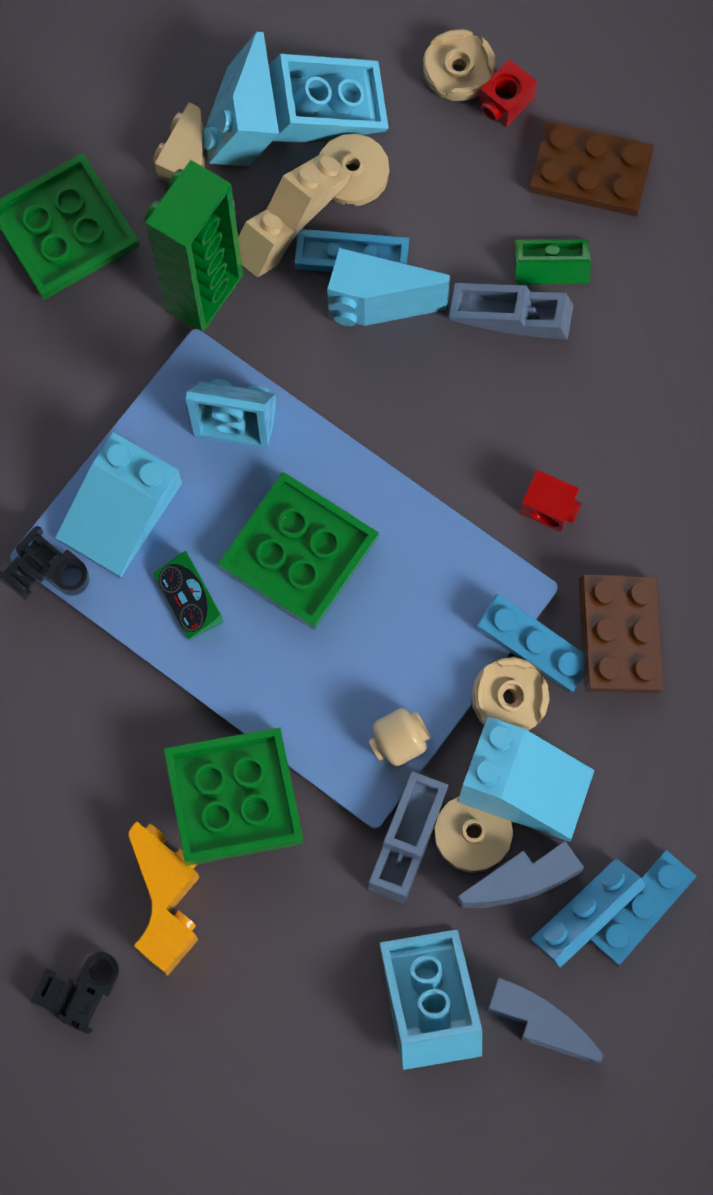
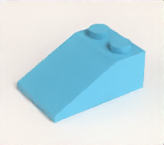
[202,31,279,166]
[269,54,389,143]
[327,248,450,326]
[186,379,277,448]
[55,432,182,578]
[458,716,595,842]
[380,929,482,1070]

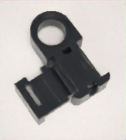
[0,526,90,600]
[31,952,119,1034]

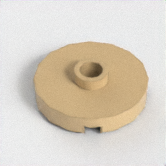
[423,29,495,101]
[319,134,390,206]
[471,657,550,731]
[434,796,513,873]

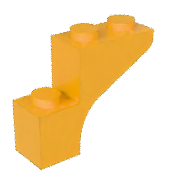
[129,821,200,976]

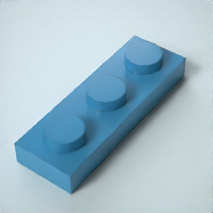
[295,229,409,272]
[475,594,584,693]
[589,850,697,967]
[531,858,646,968]

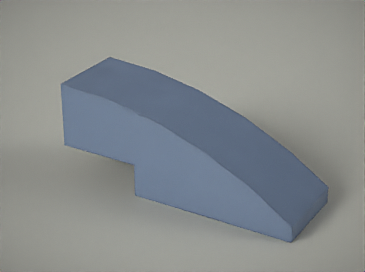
[449,283,574,340]
[368,771,449,905]
[457,841,584,908]
[488,978,603,1065]

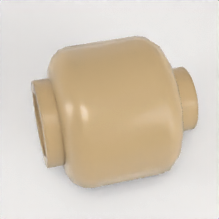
[369,708,430,766]

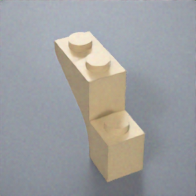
[153,102,236,216]
[238,152,351,277]

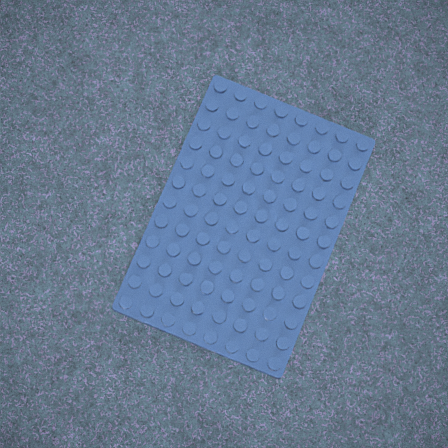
[10,329,558,829]

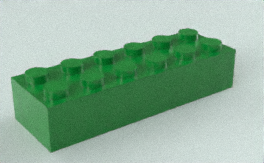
[145,159,243,332]

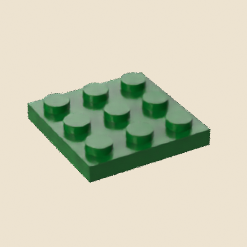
[0,153,140,301]
[218,472,379,630]
[164,727,303,866]

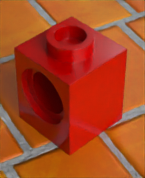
[479,59,537,127]
[520,470,582,532]

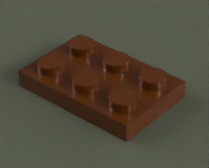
[529,120,654,217]
[579,574,664,693]

